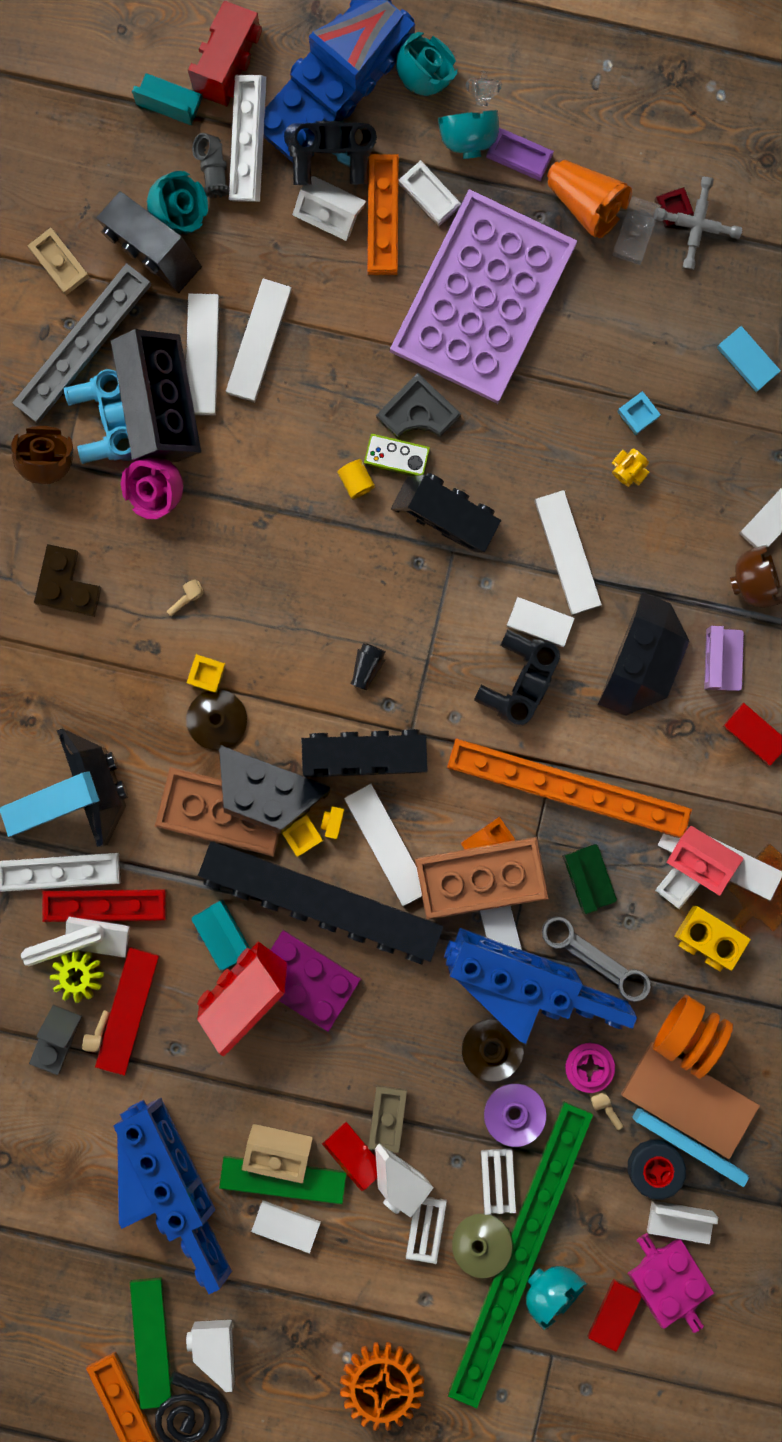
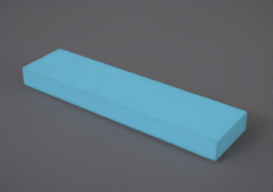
[0,771,99,837]
[632,1108,749,1187]

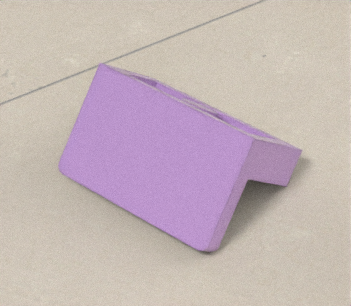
[704,626,744,691]

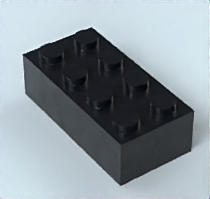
[111,329,201,462]

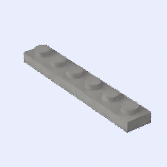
[13,263,151,424]

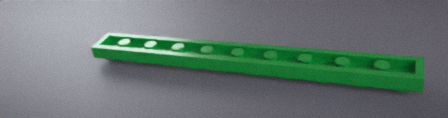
[448,1101,593,1408]

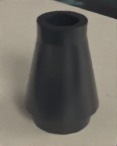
[350,643,386,690]

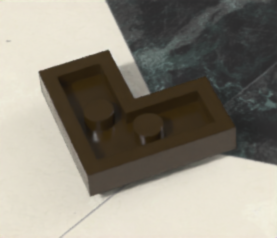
[34,544,101,617]

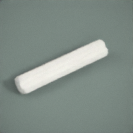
[21,924,105,966]

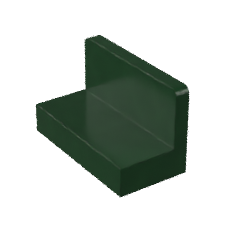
[562,844,617,914]

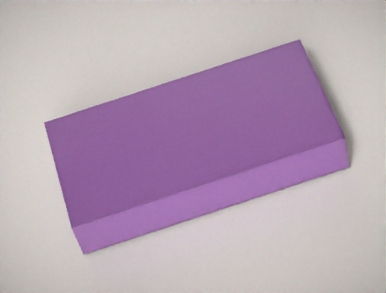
[486,127,554,181]

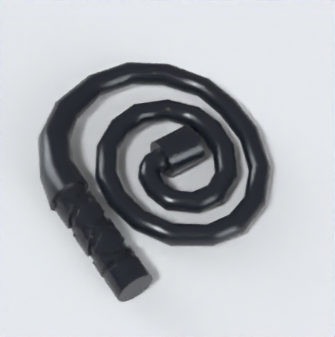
[155,1371,229,1442]

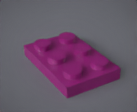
[270,929,361,1032]

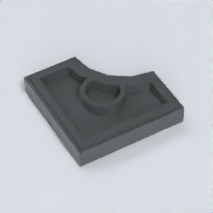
[376,373,461,438]

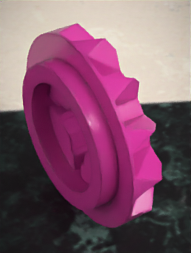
[565,1042,615,1093]

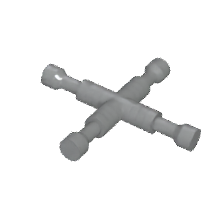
[654,177,742,270]

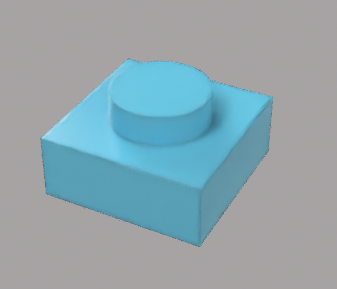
[617,391,661,435]

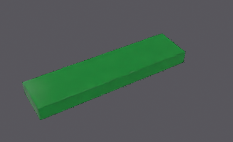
[219,1156,346,1204]
[130,1277,172,1409]

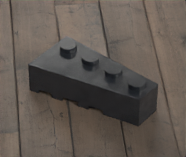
[301,729,428,778]

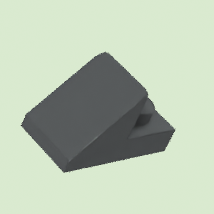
[29,1005,82,1075]

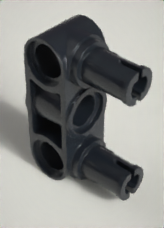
[284,121,377,185]
[474,630,560,727]

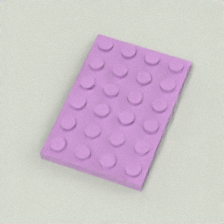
[390,189,577,404]

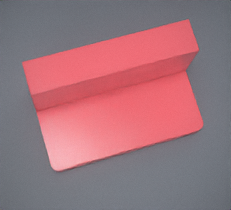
[666,826,744,896]

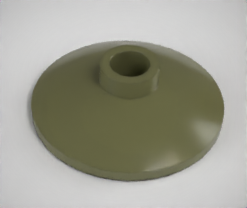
[452,1213,513,1278]

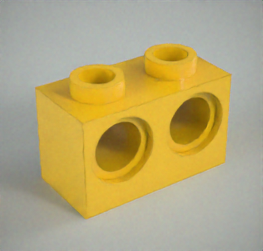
[674,905,751,972]

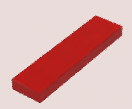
[42,889,167,922]
[95,947,160,1076]

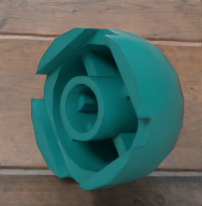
[396,32,458,96]
[438,110,499,159]
[146,171,208,235]
[526,1266,587,1330]

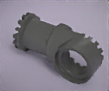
[192,133,229,198]

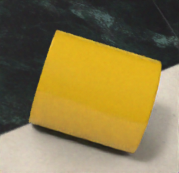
[337,459,375,499]

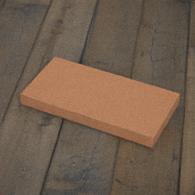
[155,767,280,856]
[415,837,549,920]
[621,1041,760,1159]

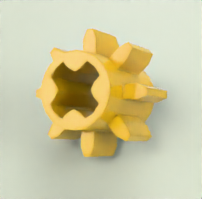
[612,449,650,487]

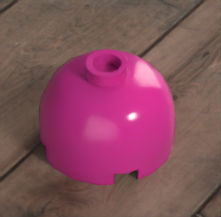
[121,457,184,519]

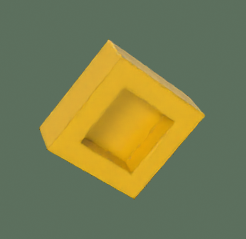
[186,654,226,693]
[321,806,345,839]
[282,815,323,857]

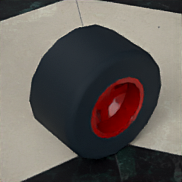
[627,1139,686,1200]

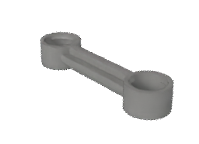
[542,917,650,1001]

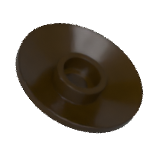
[186,689,247,750]
[462,1019,524,1082]

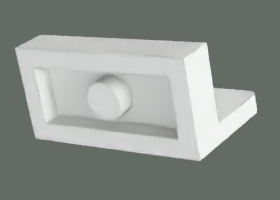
[292,176,366,241]
[647,1200,719,1244]

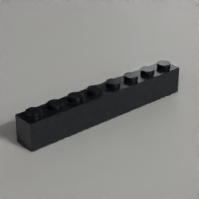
[198,841,443,965]

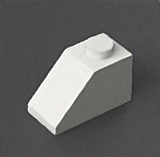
[375,1144,434,1218]
[186,1320,235,1392]

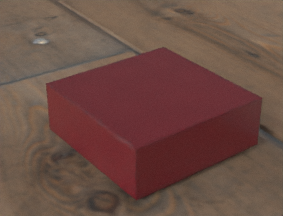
[655,187,694,228]

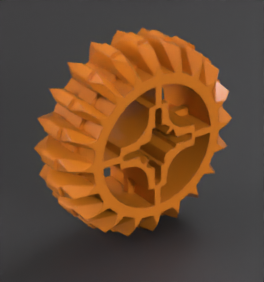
[340,1342,424,1431]

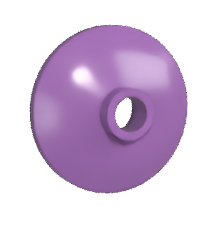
[484,1084,546,1147]

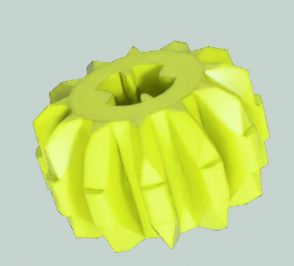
[50,950,104,1003]

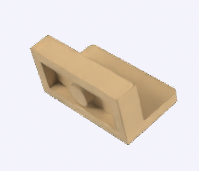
[242,1124,313,1183]

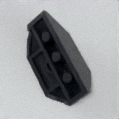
[597,592,690,716]
[56,728,128,847]

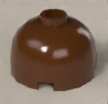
[11,426,73,484]
[730,545,782,608]

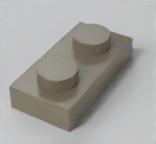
[368,1085,407,1153]

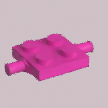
[627,1233,714,1333]

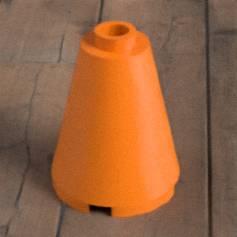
[547,160,632,238]

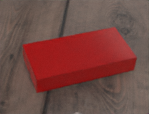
[722,703,782,766]
[321,1122,377,1191]
[587,1279,641,1352]

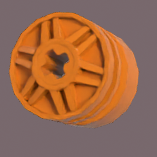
[653,995,733,1079]

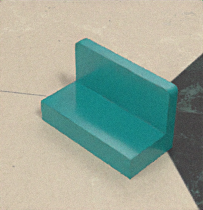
[132,73,202,126]
[192,900,251,970]

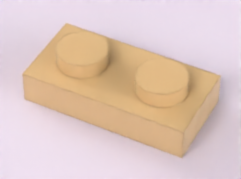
[27,228,90,295]

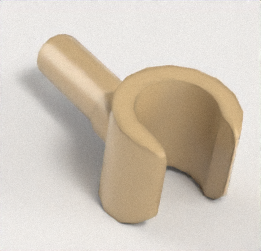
[167,580,203,616]
[82,1010,110,1052]
[589,1090,623,1130]

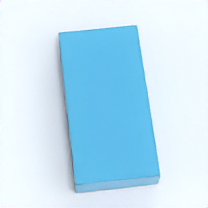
[717,326,781,392]

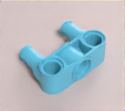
[64,369,132,464]

